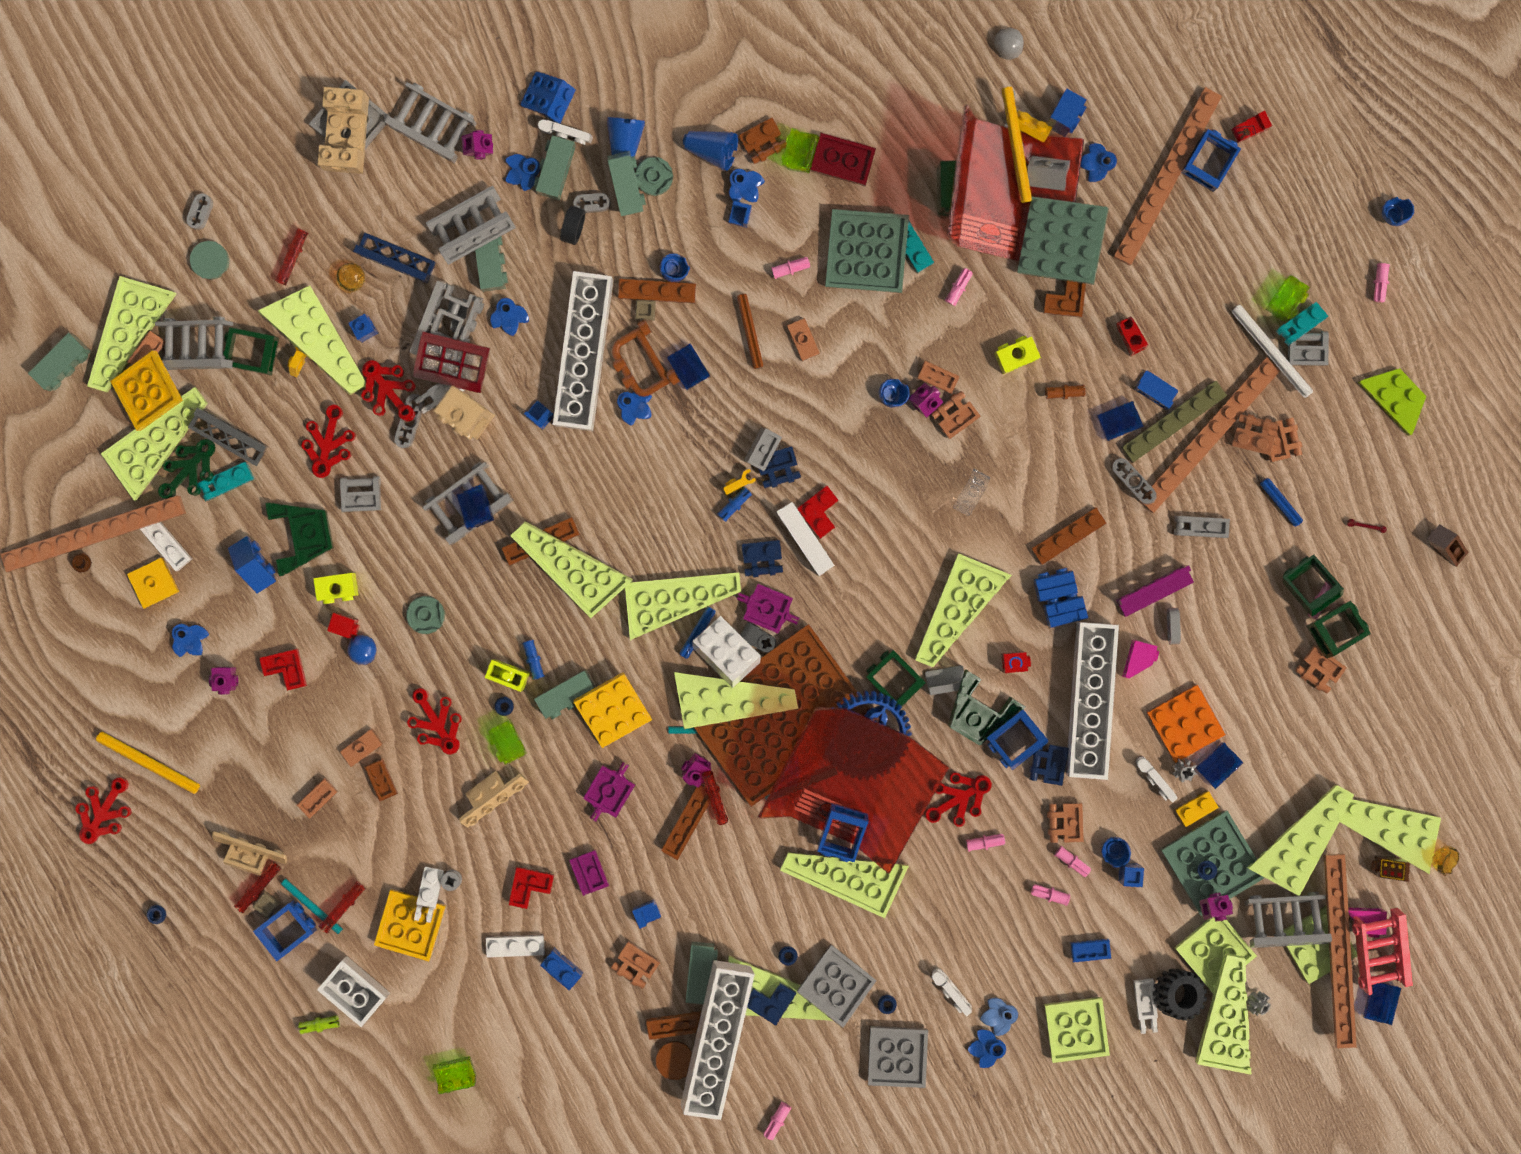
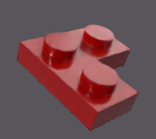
[797,486,839,539]
[259,649,307,691]
[509,866,555,909]

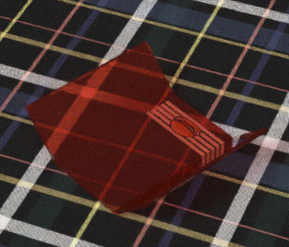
[947,105,1084,261]
[757,708,949,874]

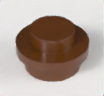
[72,553,92,573]

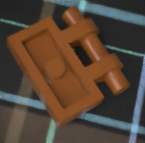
[739,117,788,164]

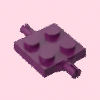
[737,584,800,634]
[583,761,636,822]

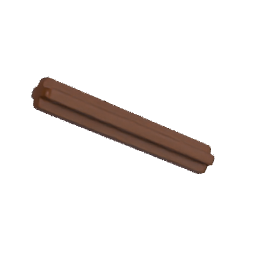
[737,294,763,369]

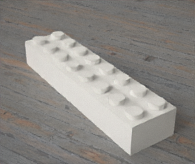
[553,271,613,431]
[1066,622,1119,780]
[680,960,755,1120]

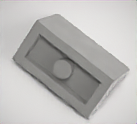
[1028,156,1070,191]
[744,428,782,471]
[925,665,964,695]

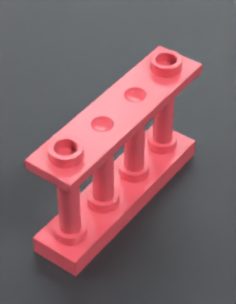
[1352,908,1413,995]

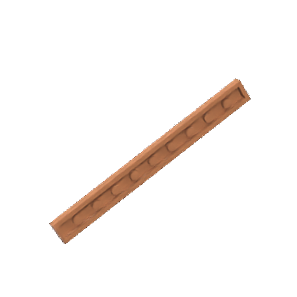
[1113,87,1222,266]
[1138,357,1281,513]
[0,495,186,572]
[1324,854,1357,1049]

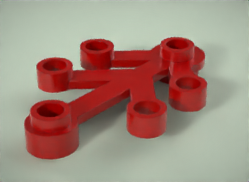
[361,360,416,422]
[301,405,356,478]
[407,688,462,755]
[925,772,992,827]
[75,777,132,844]

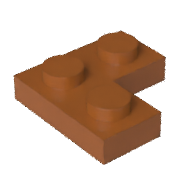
[1043,281,1086,318]

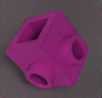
[462,130,493,160]
[908,383,943,418]
[209,667,239,695]
[681,753,711,787]
[1199,893,1233,922]

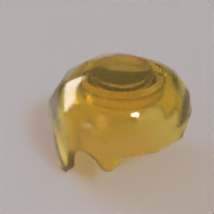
[335,263,365,294]
[1432,846,1459,876]

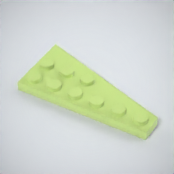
[101,387,208,501]
[510,521,633,618]
[625,573,741,640]
[674,672,798,729]
[1247,785,1354,896]
[1340,799,1441,874]
[780,852,909,918]
[1195,953,1252,1075]
[728,956,833,1021]

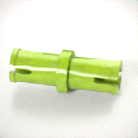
[298,1015,340,1035]

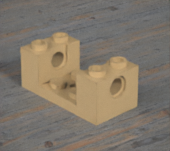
[318,87,369,174]
[434,385,495,440]

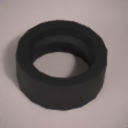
[560,206,586,245]

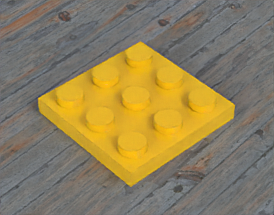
[110,351,183,431]
[573,672,652,748]
[374,889,446,962]

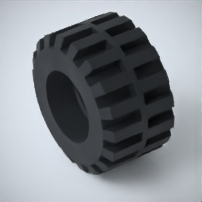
[1153,968,1207,1021]

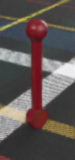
[1347,519,1387,533]

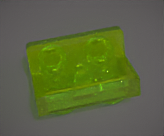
[782,128,819,174]
[432,1056,476,1094]

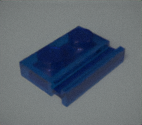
[667,343,710,391]
[1097,401,1144,441]
[456,484,494,531]
[1195,742,1243,789]
[1363,982,1401,1025]

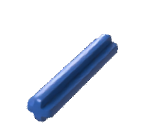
[1260,478,1303,526]
[679,607,716,659]

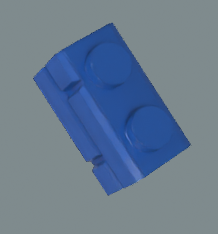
[1033,568,1078,602]
[1043,593,1088,628]
[540,948,584,990]

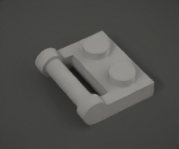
[1288,331,1329,366]
[340,476,381,512]

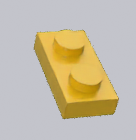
[1017,110,1052,142]
[1175,790,1219,827]

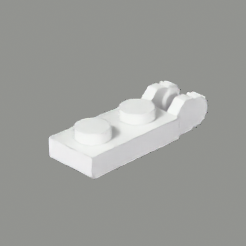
[538,119,593,145]
[415,372,465,414]
[1136,757,1178,803]
[414,867,444,923]
[932,968,972,1016]
[1133,978,1158,1034]

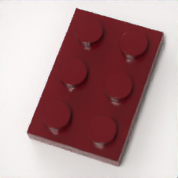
[810,133,876,187]

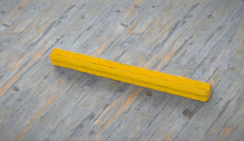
[1001,86,1032,203]
[96,732,200,794]

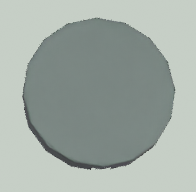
[635,157,673,196]
[190,241,230,280]
[406,596,445,634]

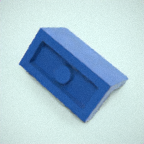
[1134,371,1178,410]

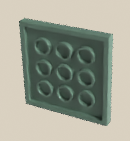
[1017,197,1109,285]
[825,209,909,293]
[1160,810,1265,916]

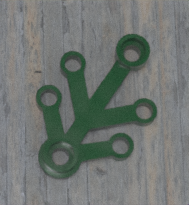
[158,439,216,499]

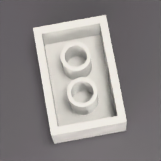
[693,616,761,688]
[317,956,390,1027]

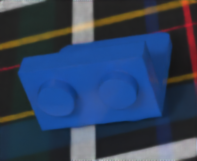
[521,72,576,124]

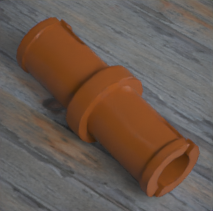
[1045,384,1085,400]

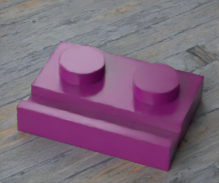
[569,849,609,896]

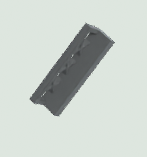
[188,407,269,466]

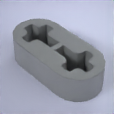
[187,193,213,230]
[573,193,610,213]
[1167,608,1181,645]

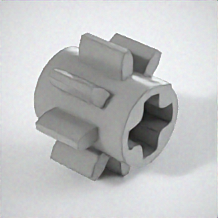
[1172,757,1197,783]
[1246,991,1271,1016]

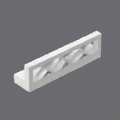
[776,502,835,576]

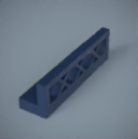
[353,233,436,284]

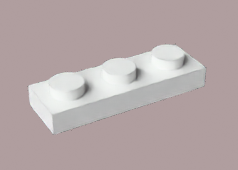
[140,522,192,571]
[486,935,545,957]

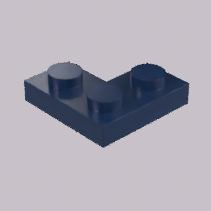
[747,982,796,1026]

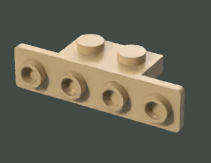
[459,771,529,827]
[212,831,287,876]

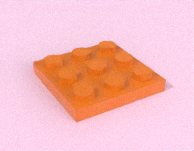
[1146,684,1226,763]

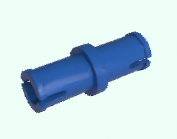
[717,486,753,522]
[522,640,545,680]

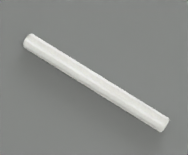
[1232,305,1313,398]

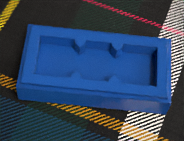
[1070,938,1111,963]

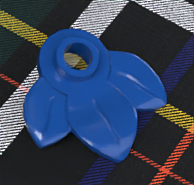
[1078,143,1117,182]
[506,154,540,191]
[729,169,765,202]
[490,298,529,336]
[617,392,652,426]
[172,624,209,657]
[968,1029,1006,1068]

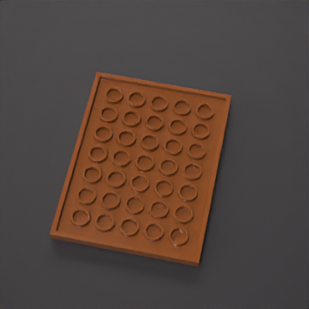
[694,624,875,807]

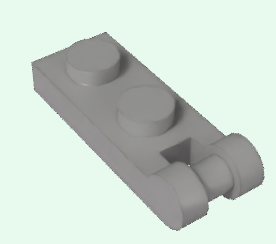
[1174,516,1230,538]

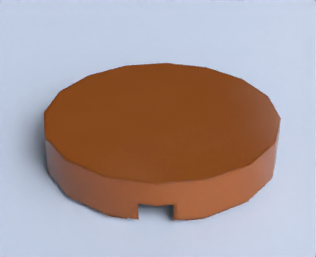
[656,1041,692,1080]

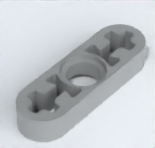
[395,394,425,448]
[1113,458,1157,505]

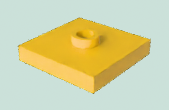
[127,558,179,609]

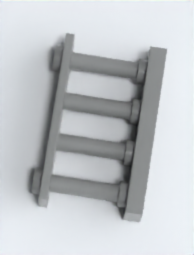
[384,82,477,164]
[426,186,516,265]
[155,317,233,370]
[422,462,514,545]
[1245,892,1332,948]

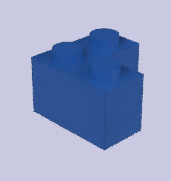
[1047,88,1087,137]
[228,536,276,593]

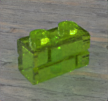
[1266,275,1310,322]
[487,719,527,765]

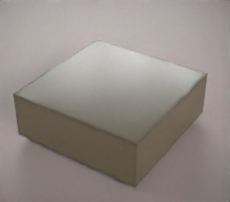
[635,300,656,321]
[252,891,281,918]

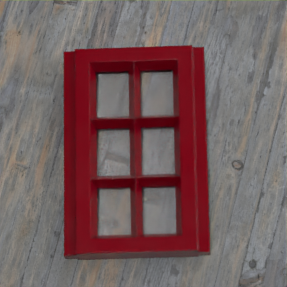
[413,331,490,393]

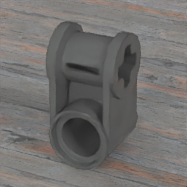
[740,621,776,652]

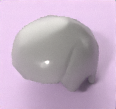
[994,27,1024,60]

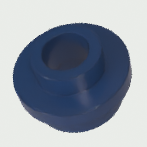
[494,697,514,716]
[1197,860,1217,880]
[147,905,167,924]
[779,946,798,966]
[878,995,897,1014]

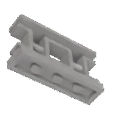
[410,280,484,370]

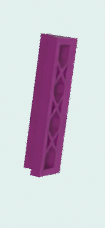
[1116,565,1194,617]

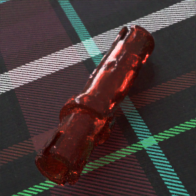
[274,228,309,286]
[702,770,728,825]
[234,861,281,913]
[318,881,366,934]

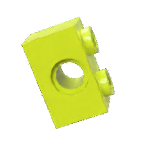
[994,335,1041,375]
[313,573,359,604]
[485,659,530,692]

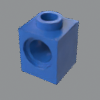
[348,314,379,343]

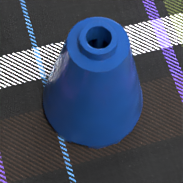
[607,117,645,157]
[683,131,738,171]

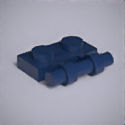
[759,446,801,489]
[742,540,783,578]
[1029,744,1069,786]

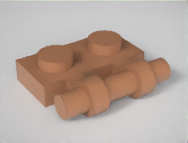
[931,391,981,439]
[1232,414,1279,455]
[1262,418,1303,462]
[1295,645,1347,694]
[1047,803,1084,843]
[611,941,660,989]

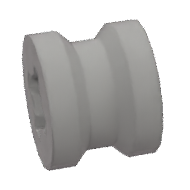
[441,870,462,891]

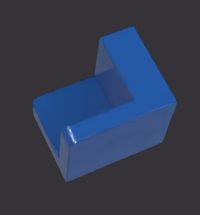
[729,201,752,228]
[523,401,554,430]
[1118,863,1144,887]
[632,899,661,929]

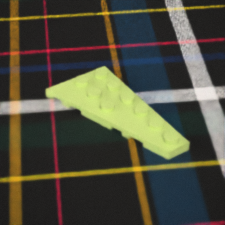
[87,276,177,392]
[258,286,366,395]
[915,554,1012,667]

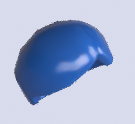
[1382,197,1414,226]
[659,253,690,282]
[878,379,910,408]
[347,635,377,665]
[1101,836,1131,868]

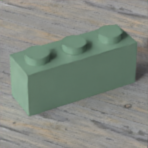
[534,135,576,201]
[607,151,646,216]
[475,236,508,292]
[28,333,91,391]
[534,670,596,720]
[685,942,718,1004]

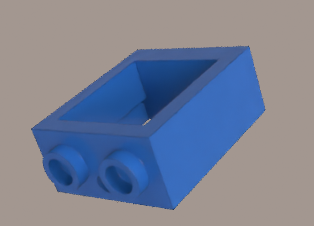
[1181,129,1241,192]
[987,710,1048,770]
[817,803,868,862]
[253,900,317,962]

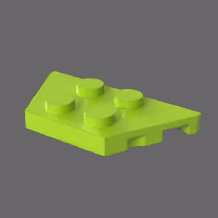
[1358,368,1426,436]

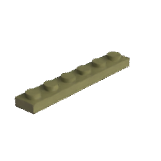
[1121,381,1227,463]

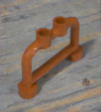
[612,319,680,397]

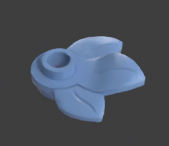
[980,998,1018,1036]

